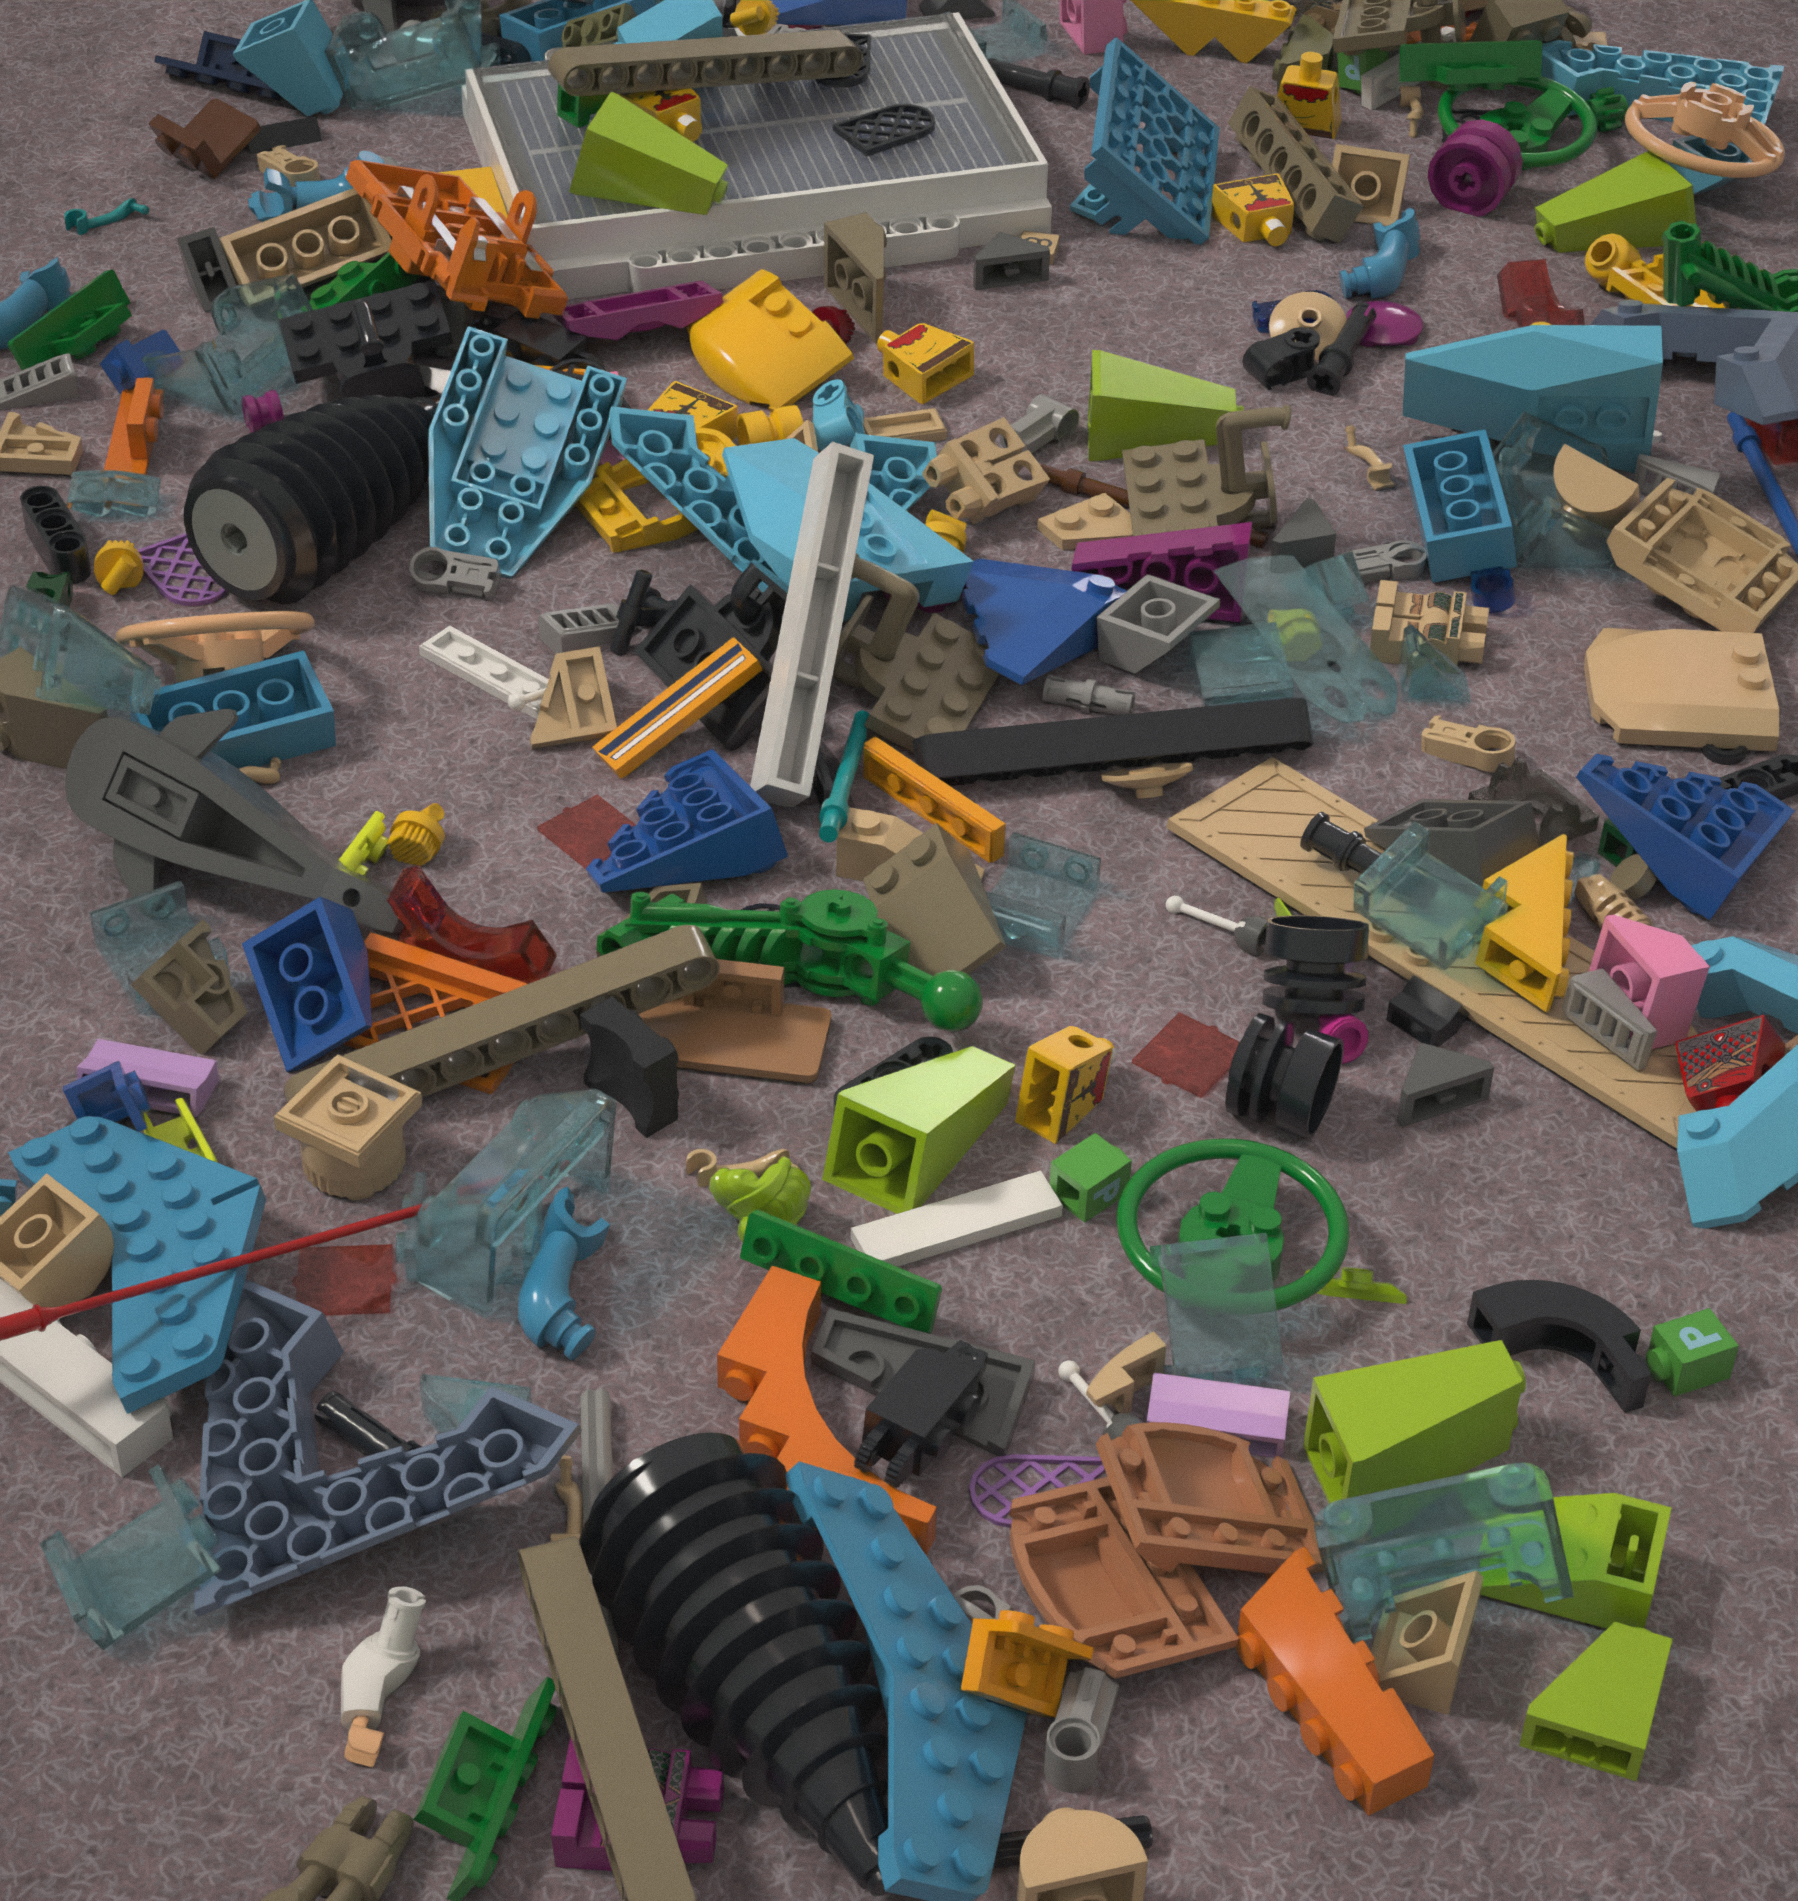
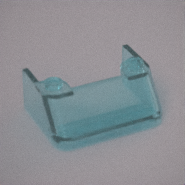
[417,1089,617,1319]

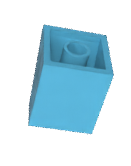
[233,0,355,117]
[613,0,723,44]

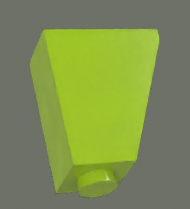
[1519,1622,1673,1782]

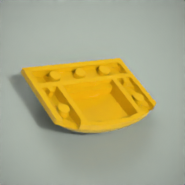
[687,269,854,412]

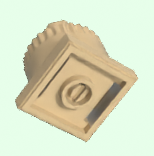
[274,1054,422,1201]

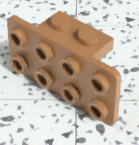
[639,959,831,1083]

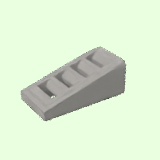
[0,353,79,410]
[1633,454,1721,495]
[538,603,637,654]
[1562,968,1657,1070]

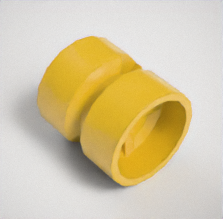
[737,405,803,446]

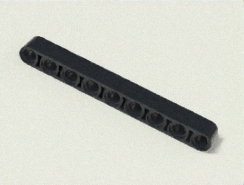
[912,698,1314,786]

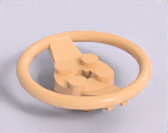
[1625,82,1785,178]
[115,611,315,683]

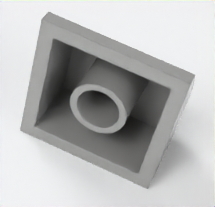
[1097,574,1220,673]

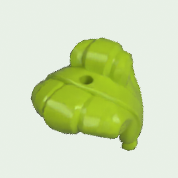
[709,1157,811,1242]

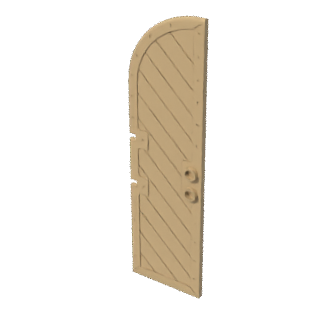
[1167,757,1698,1148]

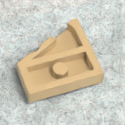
[1037,493,1133,550]

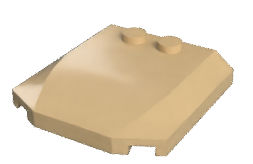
[1606,477,1798,633]
[1584,628,1779,751]

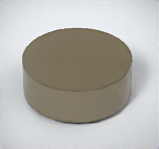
[1610,854,1657,901]

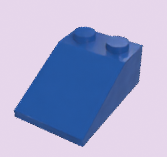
[242,896,372,1073]

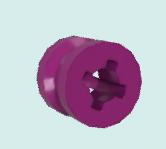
[241,390,284,433]

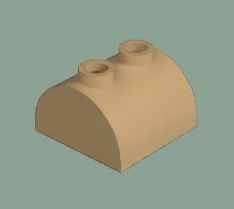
[1554,444,1640,538]
[0,1173,114,1307]
[1017,1807,1148,1901]

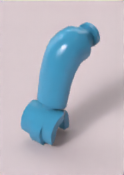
[248,151,385,222]
[1339,208,1420,300]
[0,257,71,350]
[518,1186,610,1361]

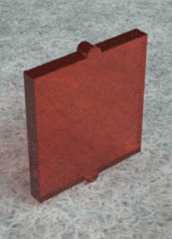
[537,794,636,869]
[1132,1012,1239,1098]
[292,1244,397,1315]

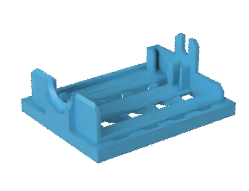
[1084,37,1220,245]

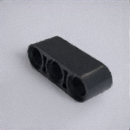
[20,485,91,584]

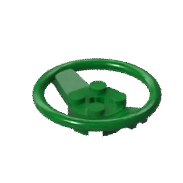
[1438,76,1597,170]
[1116,1138,1350,1317]

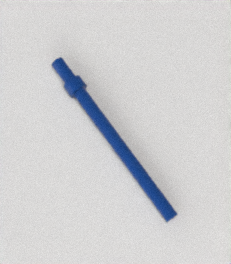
[1727,412,1798,557]

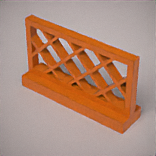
[344,932,527,1095]

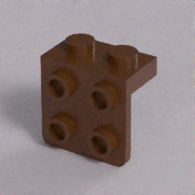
[148,99,261,179]

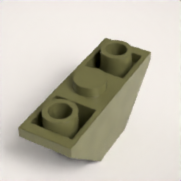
[561,3,637,48]
[1272,14,1334,92]

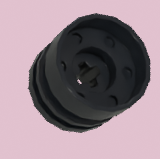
[1262,915,1369,1017]
[1225,1013,1344,1139]

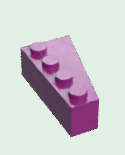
[1071,522,1252,622]

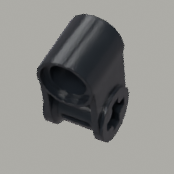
[1242,327,1320,390]

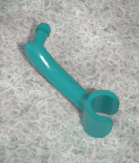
[64,198,149,235]

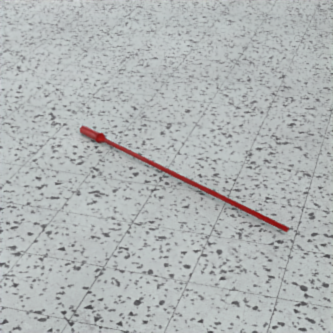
[0,1162,571,1341]

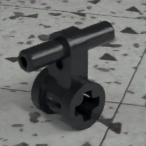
[610,569,676,655]

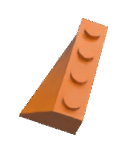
[1236,1546,1434,1816]

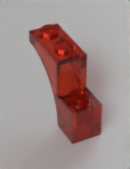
[1497,259,1585,328]

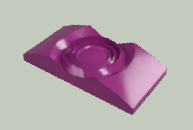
[552,280,723,340]

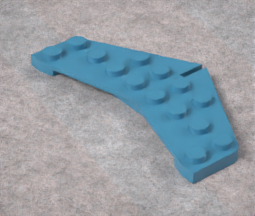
[8,1116,266,1414]
[785,1461,1027,1901]

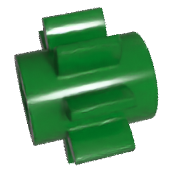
[1586,87,1628,132]

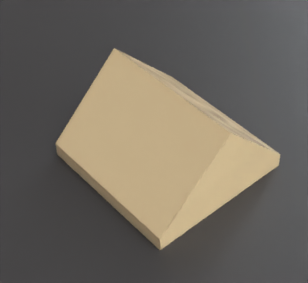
[1332,144,1410,226]
[1371,1570,1484,1715]

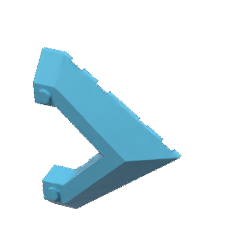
[1541,40,1784,195]
[609,406,937,592]
[1677,936,1798,1229]

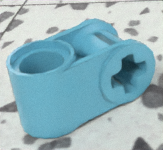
[812,379,865,451]

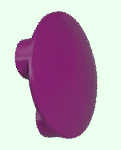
[1346,301,1423,347]

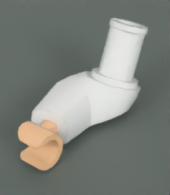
[341,1586,426,1768]

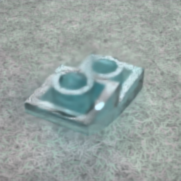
[66,470,161,517]

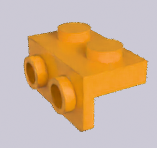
[961,1610,1094,1718]

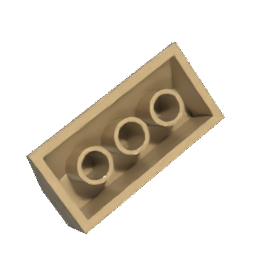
[220,188,392,307]

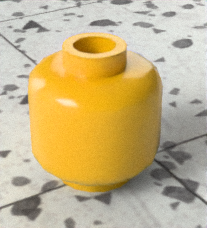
[1584,233,1642,288]

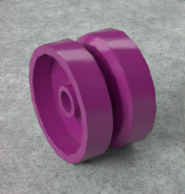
[1427,119,1523,217]

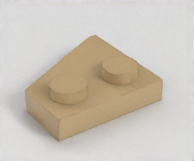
[0,412,83,475]
[530,646,617,749]

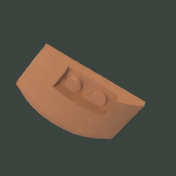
[1095,1422,1332,1580]
[1009,1477,1239,1679]

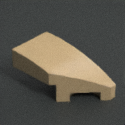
[1086,1331,1166,1413]

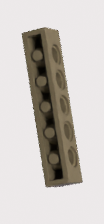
[1228,86,1364,243]

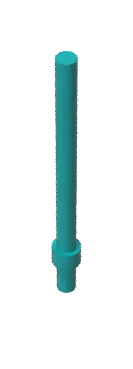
[819,710,869,843]

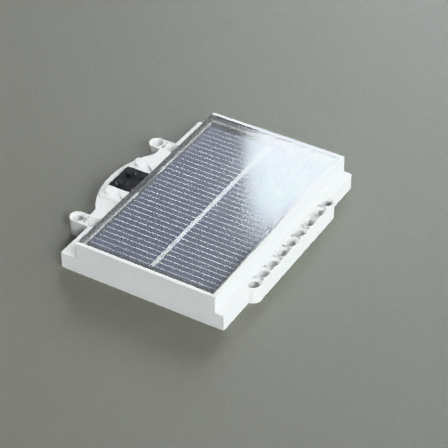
[461,12,1052,299]

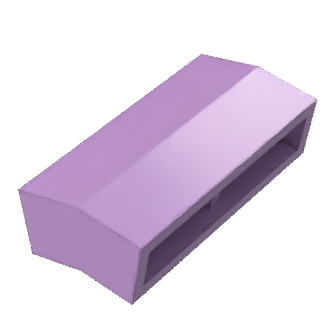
[77,1039,219,1117]
[1146,1373,1290,1458]

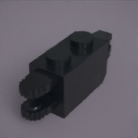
[473,311,606,371]
[854,1340,988,1488]

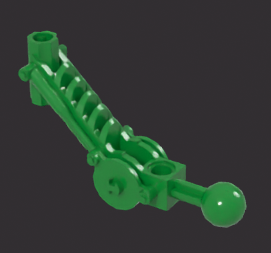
[1661,220,1798,312]
[596,889,983,1033]

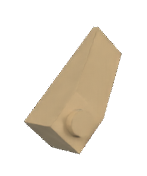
[836,807,985,881]

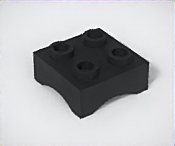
[580,996,679,1138]

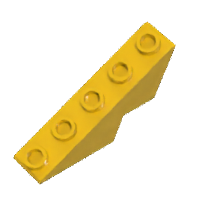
[1130,0,1296,63]
[1474,834,1574,1012]

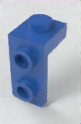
[100,329,186,394]
[63,1061,151,1132]

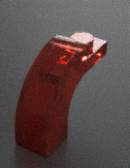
[387,865,557,984]

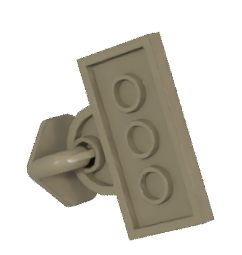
[1332,0,1466,89]
[1122,404,1292,536]
[832,553,1000,753]

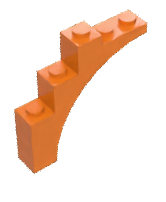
[717,1266,937,1556]

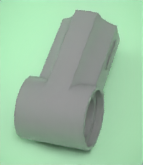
[1000,394,1079,454]
[1044,1667,1119,1793]

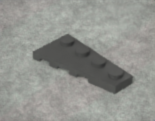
[811,1308,1035,1456]

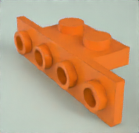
[101,378,164,490]

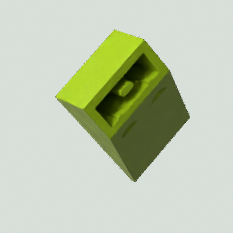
[1476,1493,1672,1629]

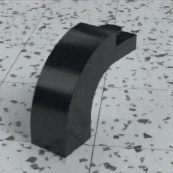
[1467,1280,1651,1413]

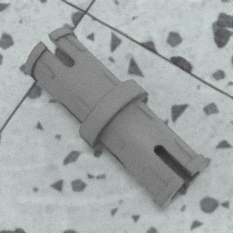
[1042,675,1136,716]

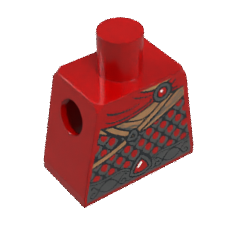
[1675,1014,1785,1112]

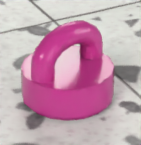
[1318,1013,1368,1064]

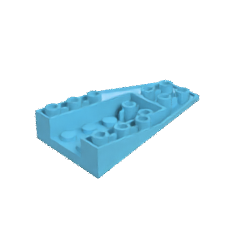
[1403,325,1663,474]
[428,326,627,578]
[722,438,974,621]

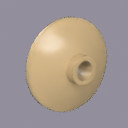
[1269,292,1347,360]
[1101,763,1193,799]

